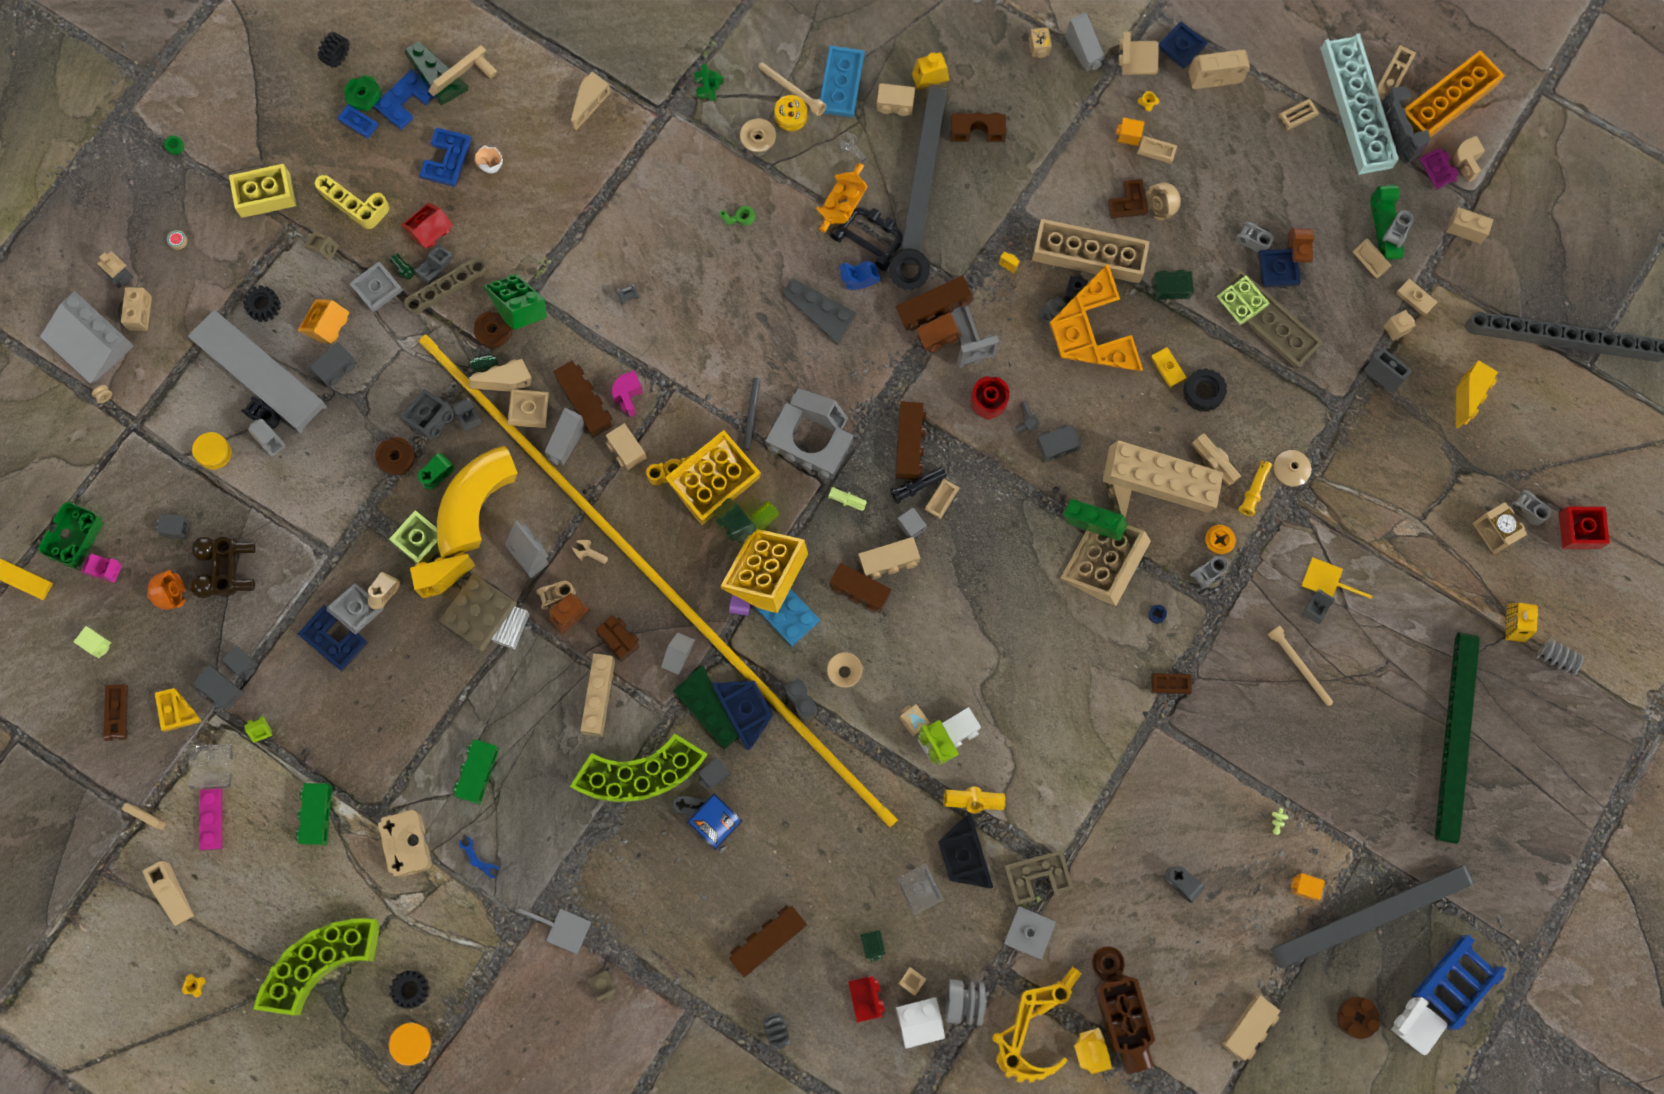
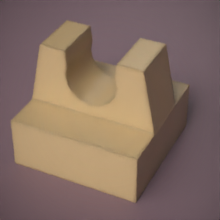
[97,251,126,278]

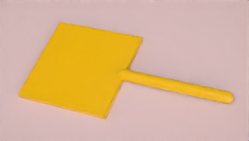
[1301,557,1372,599]

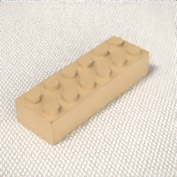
[1032,219,1150,283]
[1102,440,1223,513]

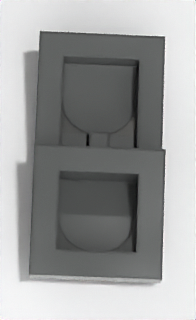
[414,244,454,285]

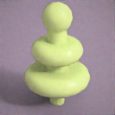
[1272,808,1289,835]

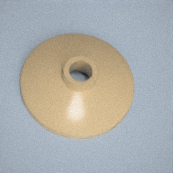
[740,119,776,152]
[1273,450,1311,487]

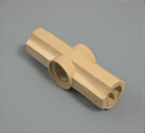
[1191,433,1241,487]

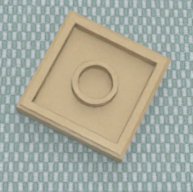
[508,389,549,428]

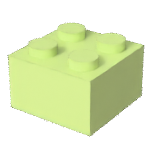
[389,510,439,564]

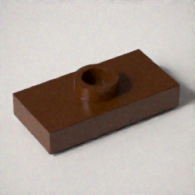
[1151,673,1192,695]

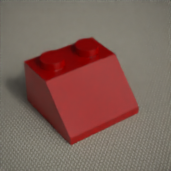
[401,202,454,249]

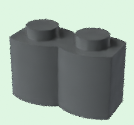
[786,678,817,722]

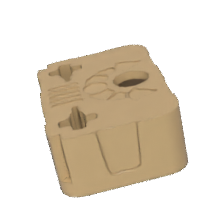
[1188,50,1250,89]
[378,810,432,878]

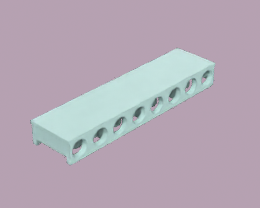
[1320,34,1398,175]

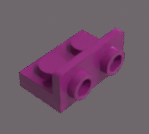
[1420,147,1459,190]

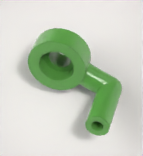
[719,206,755,226]

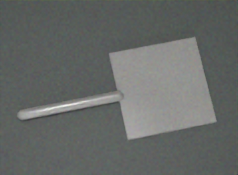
[518,908,592,954]

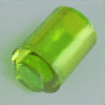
[750,501,780,530]

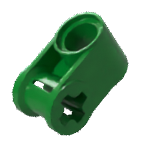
[418,453,455,490]

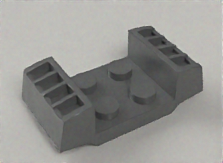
[1382,86,1430,164]

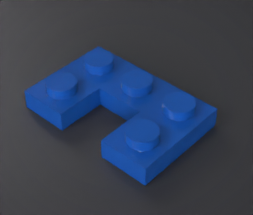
[374,69,436,130]
[419,127,472,187]

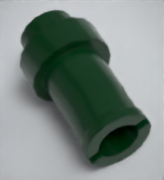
[390,253,414,280]

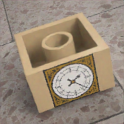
[1473,502,1527,555]

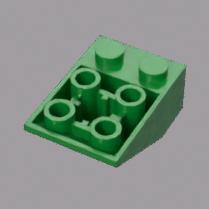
[484,274,547,330]

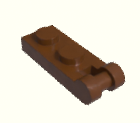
[103,684,128,741]

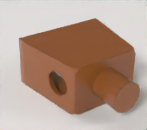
[549,593,590,634]

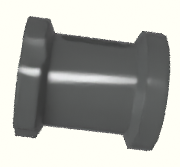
[616,283,639,304]

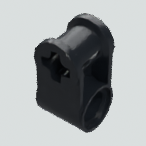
[241,396,280,429]

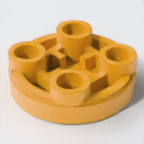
[389,1023,432,1066]

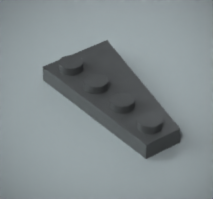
[783,278,856,345]

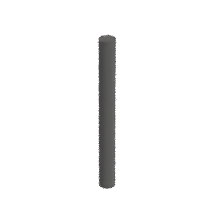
[743,378,760,451]

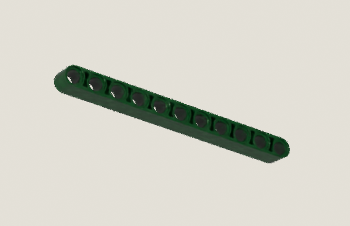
[1435,632,1480,844]

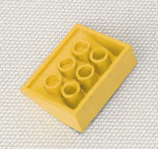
[665,430,761,525]
[721,528,808,613]

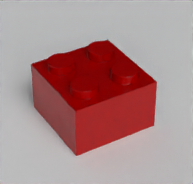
[1559,506,1610,549]

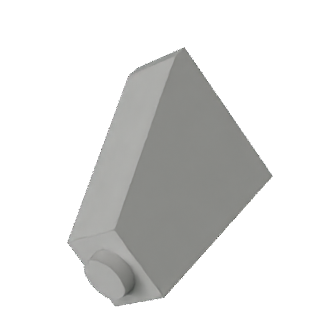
[1065,12,1104,72]
[790,388,848,432]
[545,408,586,466]

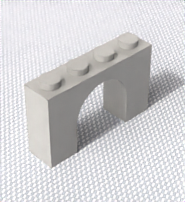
[765,403,854,480]

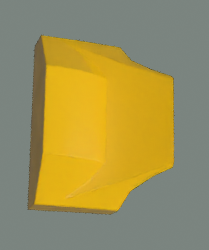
[1074,1028,1112,1074]

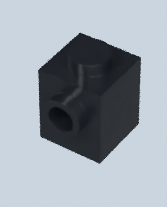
[1064,276,1088,304]

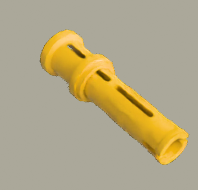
[1238,461,1272,516]

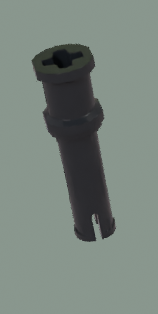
[890,467,947,504]

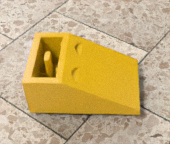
[1456,360,1498,428]
[410,553,475,599]

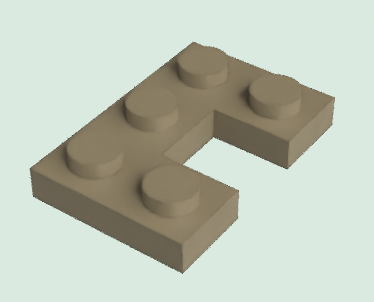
[1004,850,1074,906]

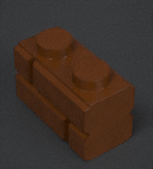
[595,615,639,662]

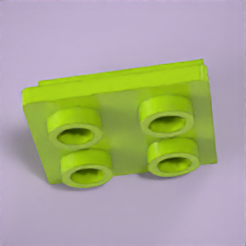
[918,720,959,766]

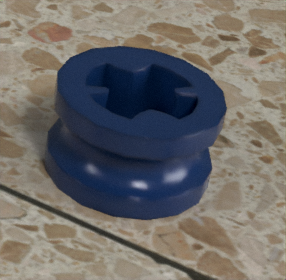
[1148,605,1167,624]

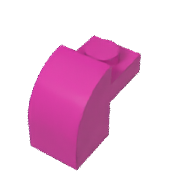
[612,370,643,417]
[80,554,122,583]

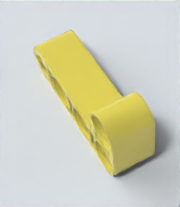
[315,175,390,229]

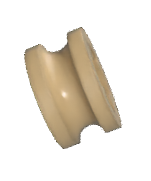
[92,385,112,403]

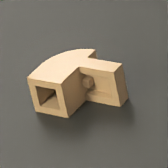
[1452,136,1485,182]

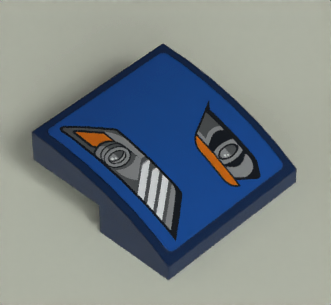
[686,793,742,850]

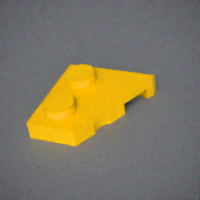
[155,688,202,732]

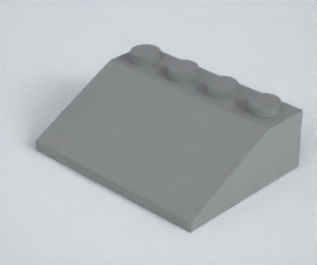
[40,291,134,385]

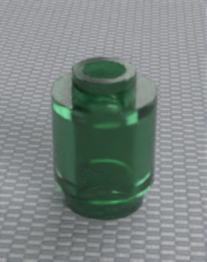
[470,353,499,374]

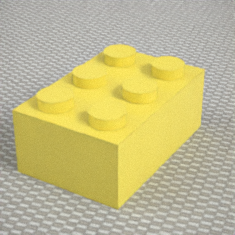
[229,164,296,218]

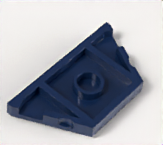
[712,681,774,751]

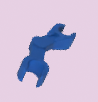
[459,836,501,879]

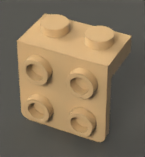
[1119,32,1159,75]

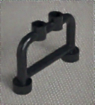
[829,207,903,271]

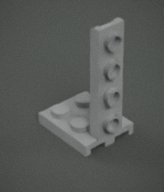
[951,306,999,368]

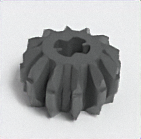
[763,1013,790,1050]

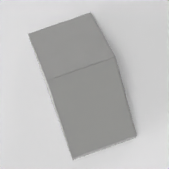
[661,632,695,675]

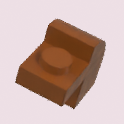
[1288,228,1314,263]

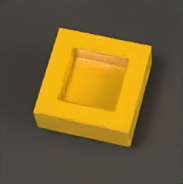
[999,251,1020,274]

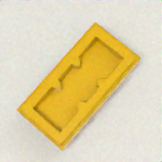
[1150,347,1187,388]

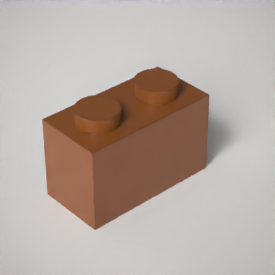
[916,312,962,352]

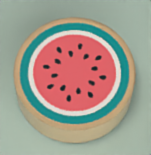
[167,230,188,250]

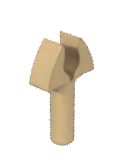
[573,540,608,564]

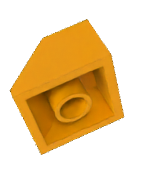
[297,299,350,344]

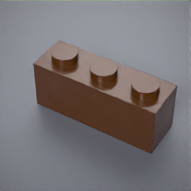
[829,563,892,613]

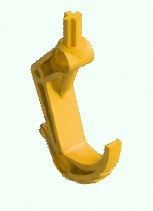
[992,966,1082,1083]

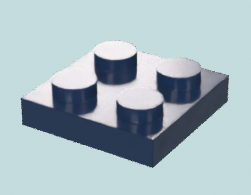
[1158,21,1208,69]
[1258,249,1301,287]

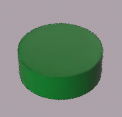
[164,136,184,155]

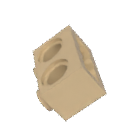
[121,287,152,331]

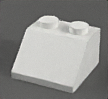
[895,997,945,1049]

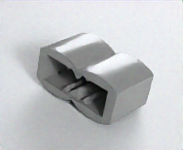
[248,419,285,456]

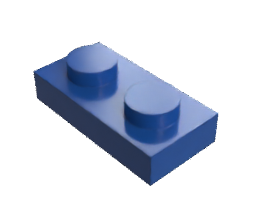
[337,105,379,139]

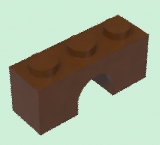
[950,112,1006,142]

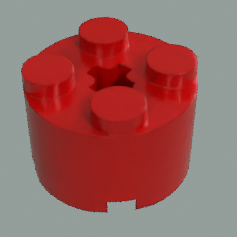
[970,376,1010,420]

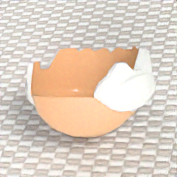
[474,146,503,173]

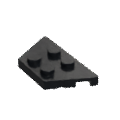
[938,813,994,889]

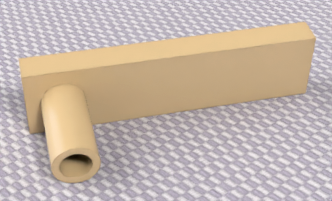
[429,45,497,96]

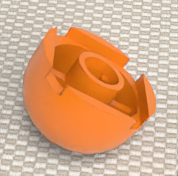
[147,570,186,610]

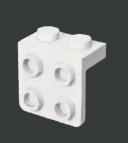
[1391,997,1447,1055]

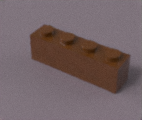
[895,275,974,331]
[553,360,613,438]
[895,401,926,480]
[729,905,807,978]

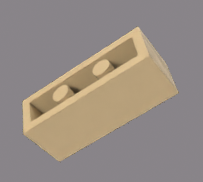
[858,537,921,580]
[1221,995,1280,1061]

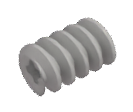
[1536,638,1584,677]

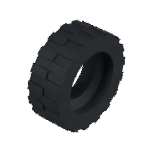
[889,248,930,290]
[1183,368,1227,412]

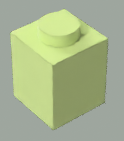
[74,626,112,658]

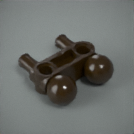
[191,536,256,599]

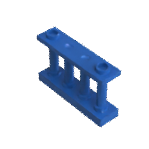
[1411,935,1507,1030]

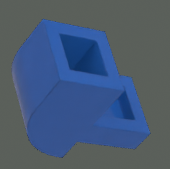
[839,261,881,290]

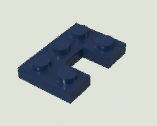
[297,605,368,671]

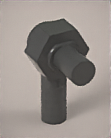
[1015,401,1040,433]

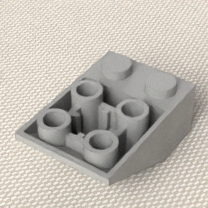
[505,521,549,578]

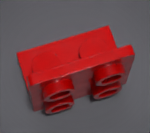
[848,976,885,1022]

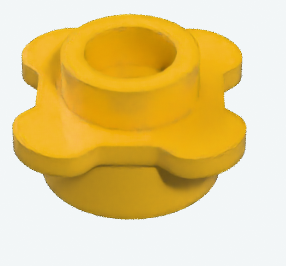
[1138,91,1159,111]
[182,974,206,997]

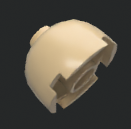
[1145,182,1181,221]

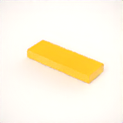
[0,559,53,601]

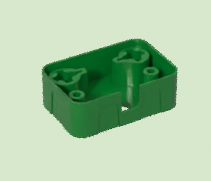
[38,502,103,569]

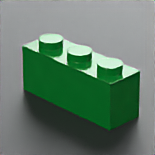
[1063,499,1128,541]
[453,739,500,805]
[296,783,333,846]

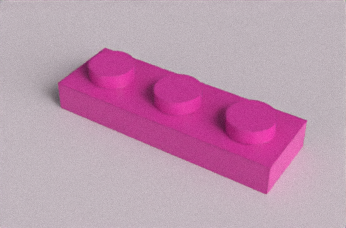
[199,788,222,851]

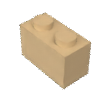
[876,83,915,116]
[1446,207,1493,244]
[605,423,647,470]

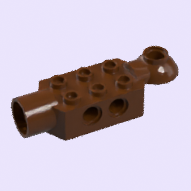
[1092,946,1156,1074]

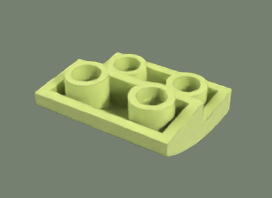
[1217,275,1270,325]

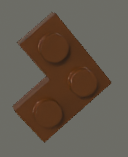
[1108,179,1148,219]

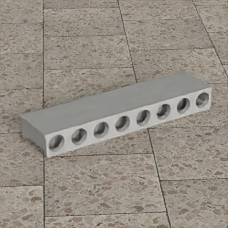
[188,310,327,434]

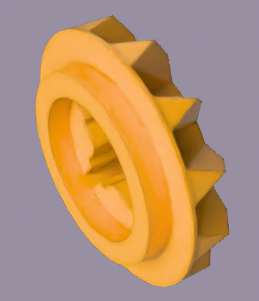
[1205,525,1236,555]

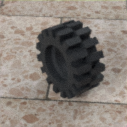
[317,32,350,68]
[243,285,281,322]
[389,971,430,1009]

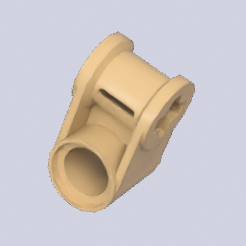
[368,572,400,609]
[536,581,576,610]

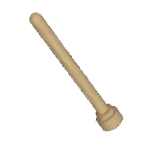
[758,63,826,116]
[1267,625,1333,706]

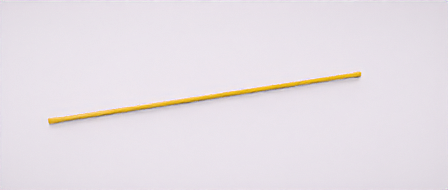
[419,335,898,828]

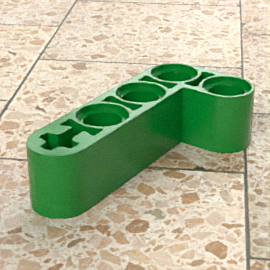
[1370,184,1404,260]

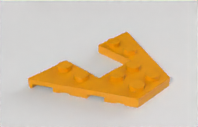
[1049,264,1143,371]

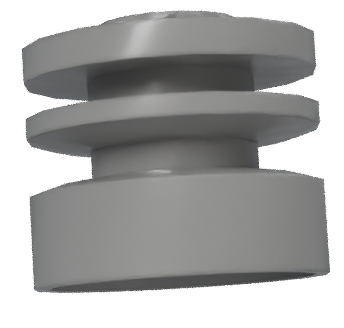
[945,979,987,1026]

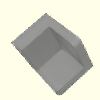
[897,508,927,538]

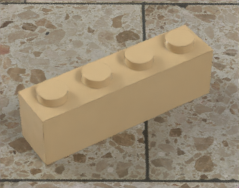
[581,653,615,737]

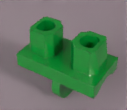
[694,64,724,102]

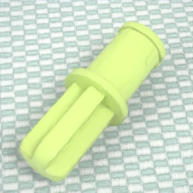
[828,487,867,511]

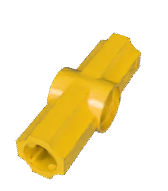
[943,787,1005,813]

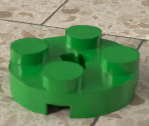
[344,75,382,112]

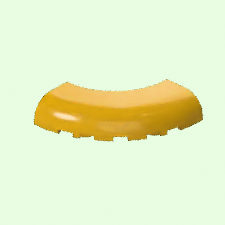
[436,445,518,557]

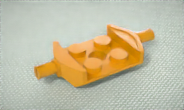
[816,163,868,233]

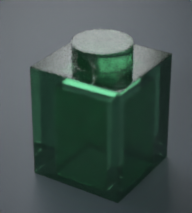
[860,930,886,962]

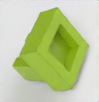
[245,716,272,743]

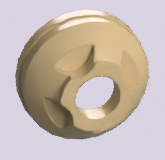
[827,652,863,688]

